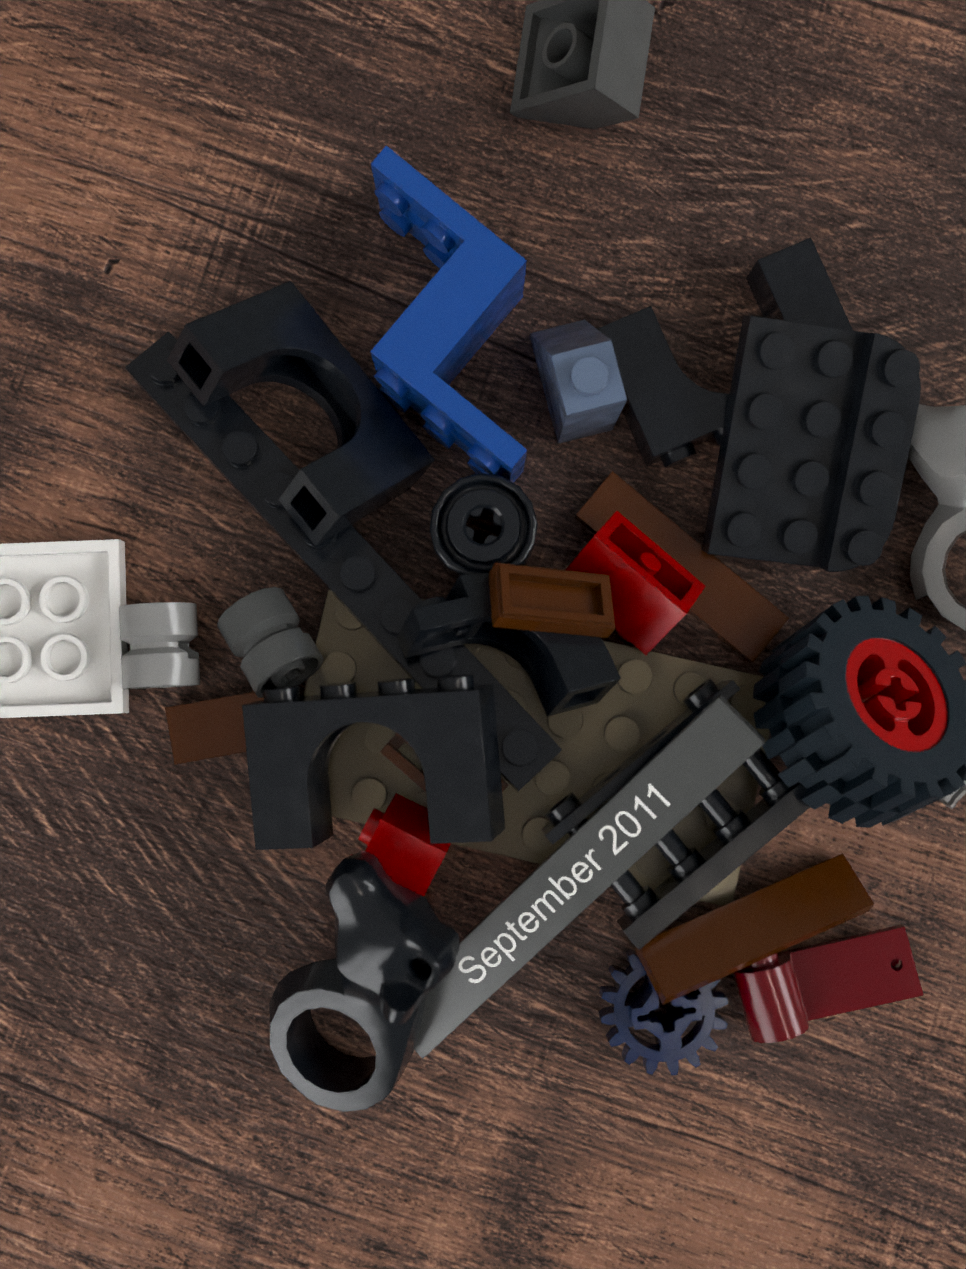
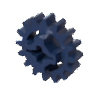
[598,948,728,1075]

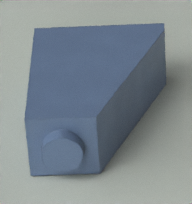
[530,319,627,444]

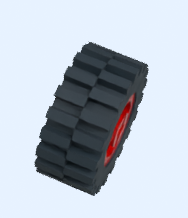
[753,596,966,828]

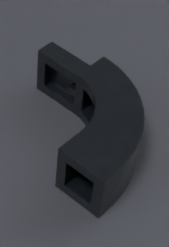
[397,573,621,717]

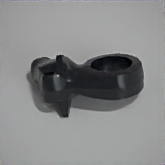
[269,850,459,1112]

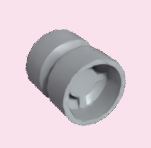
[119,602,200,689]

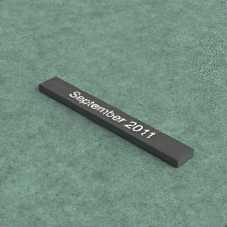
[414,694,765,1059]

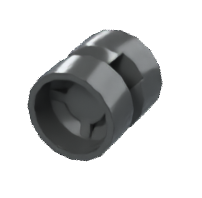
[217,587,324,698]

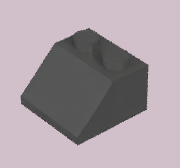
[510,0,655,129]

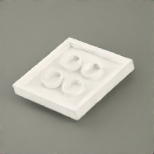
[0,539,129,718]

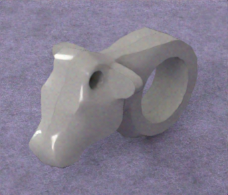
[908,404,966,631]

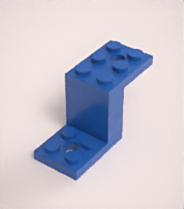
[370,145,527,483]

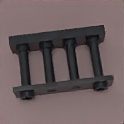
[542,679,810,950]

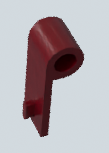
[734,924,923,1043]

